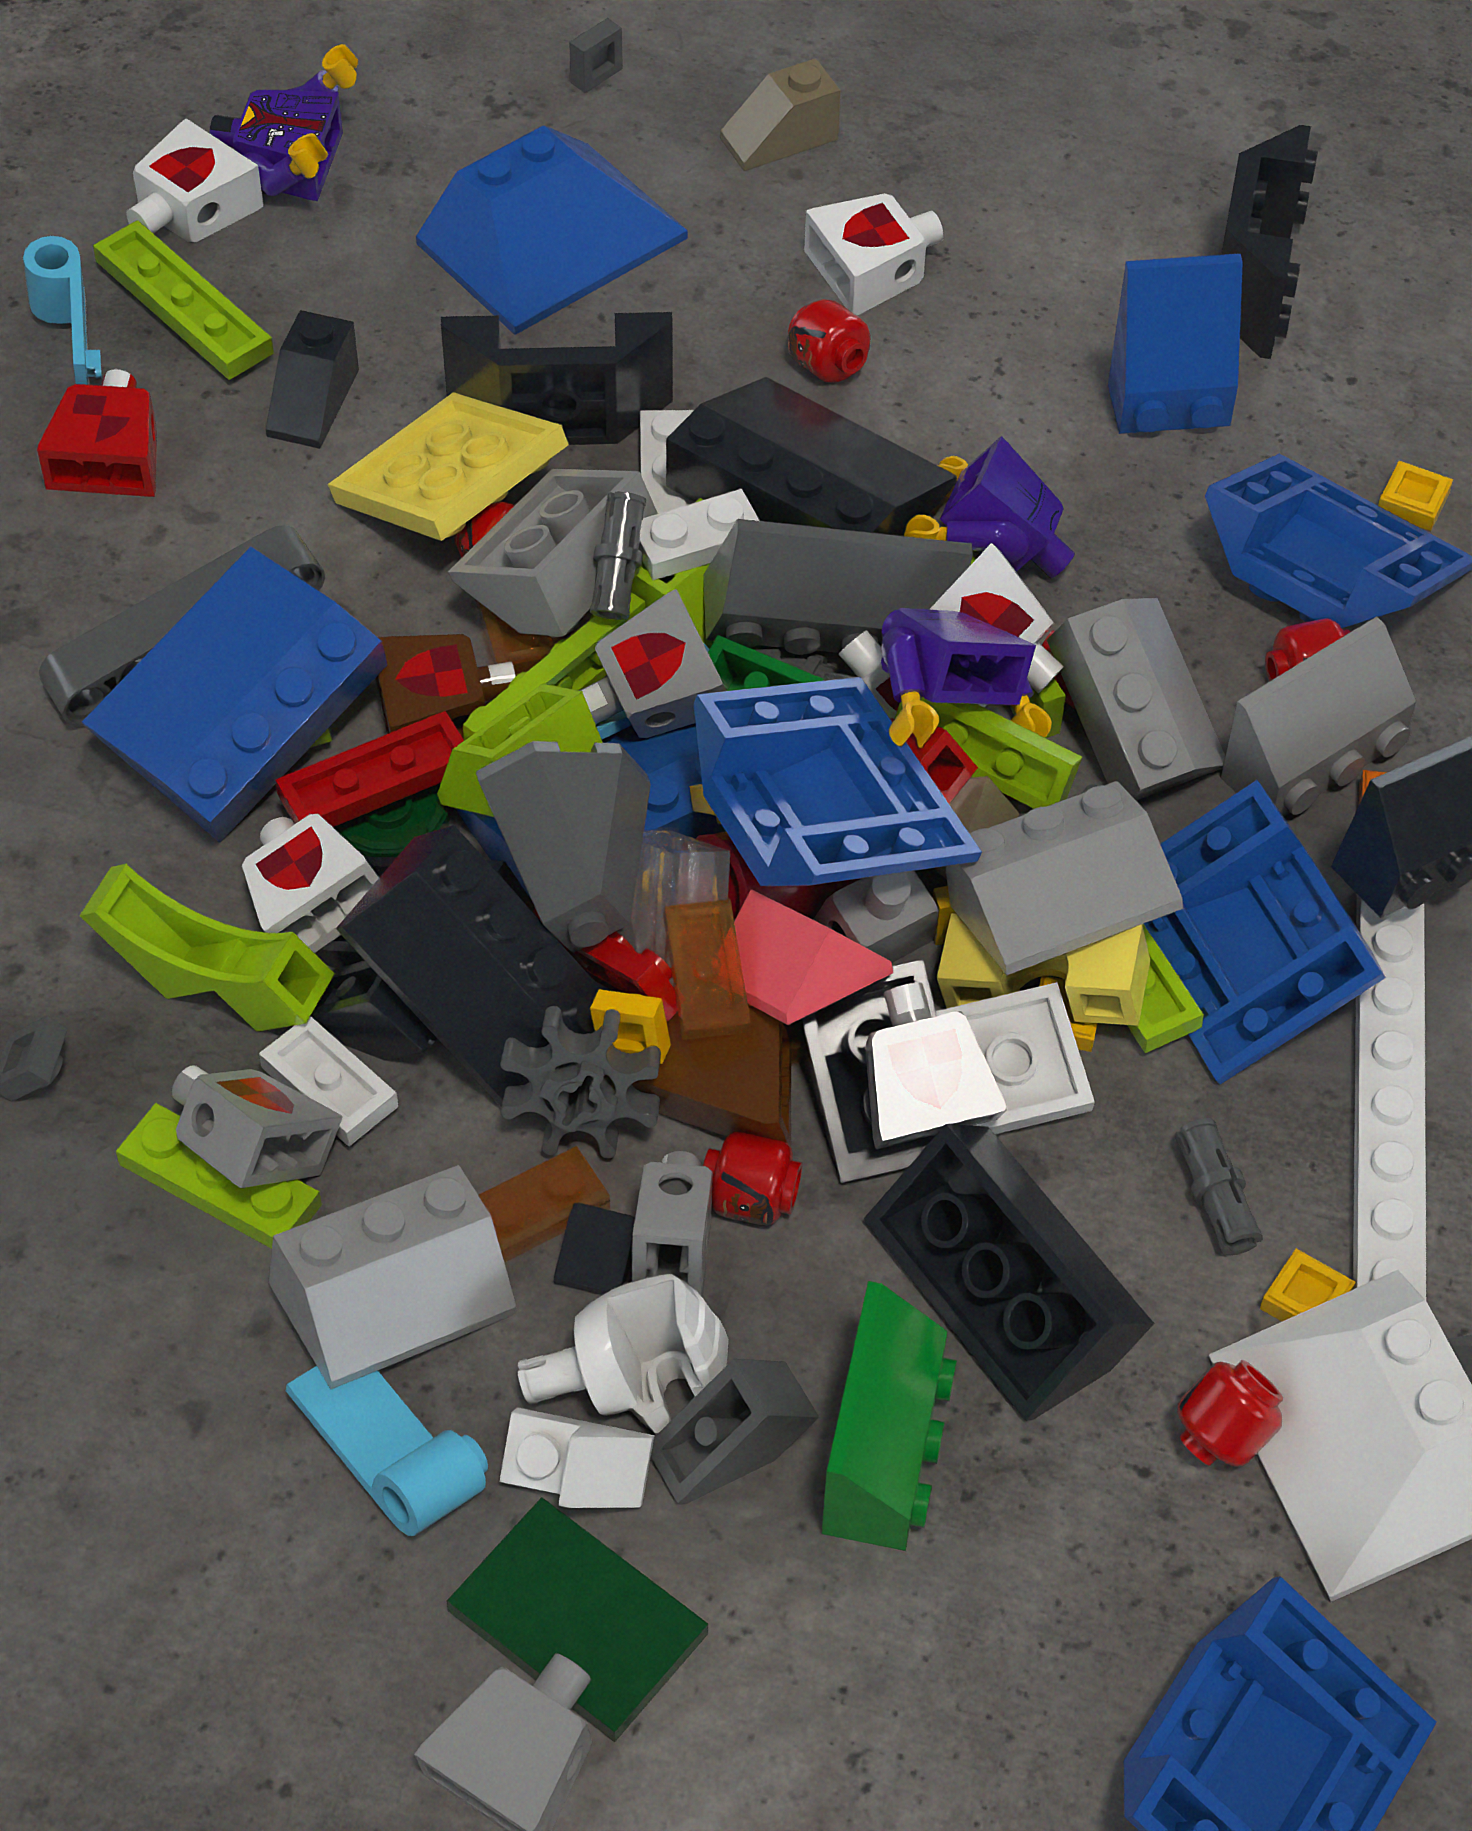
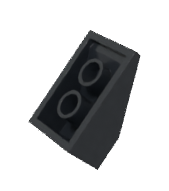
[794,960,937,1184]

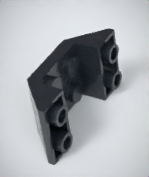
[1221,125,1318,359]
[441,312,673,445]

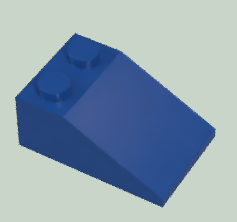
[1108,254,1243,434]

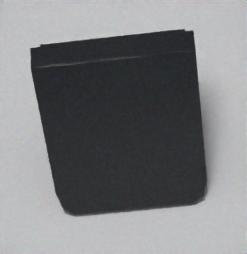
[554,1203,635,1295]

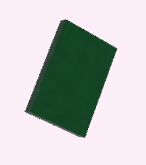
[447,1497,708,1742]

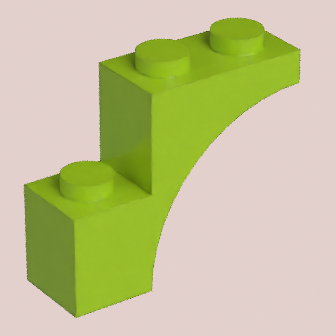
[80,864,335,1032]

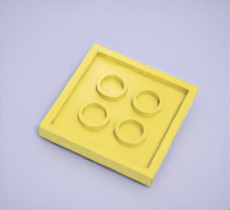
[328,392,569,541]

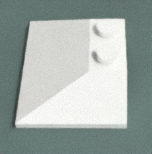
[1209,1270,1472,1602]

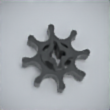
[500,1006,661,1158]

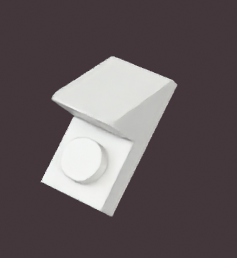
[499,1407,655,1508]

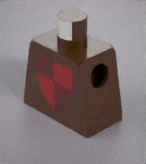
[376,634,515,739]

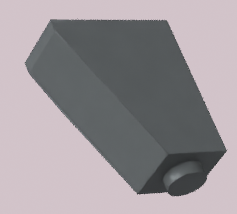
[476,741,651,953]

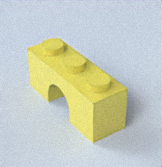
[937,913,1150,1026]

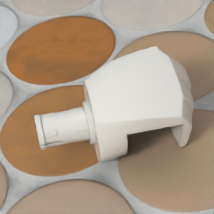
[518,1274,729,1434]

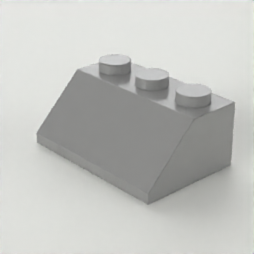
[448,469,658,637]
[1047,598,1226,801]
[1221,616,1416,817]
[945,781,1183,975]
[268,1165,516,1389]

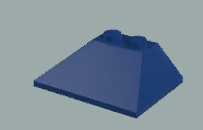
[416,125,688,335]
[1205,453,1472,628]
[693,677,982,886]
[1144,780,1386,1084]
[1124,1576,1437,1831]

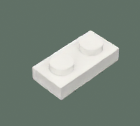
[638,489,759,580]
[259,1016,398,1146]

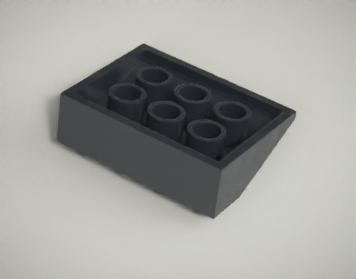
[666,377,957,536]

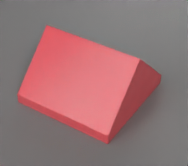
[708,889,893,1025]

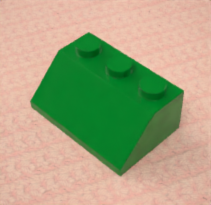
[822,1281,957,1551]

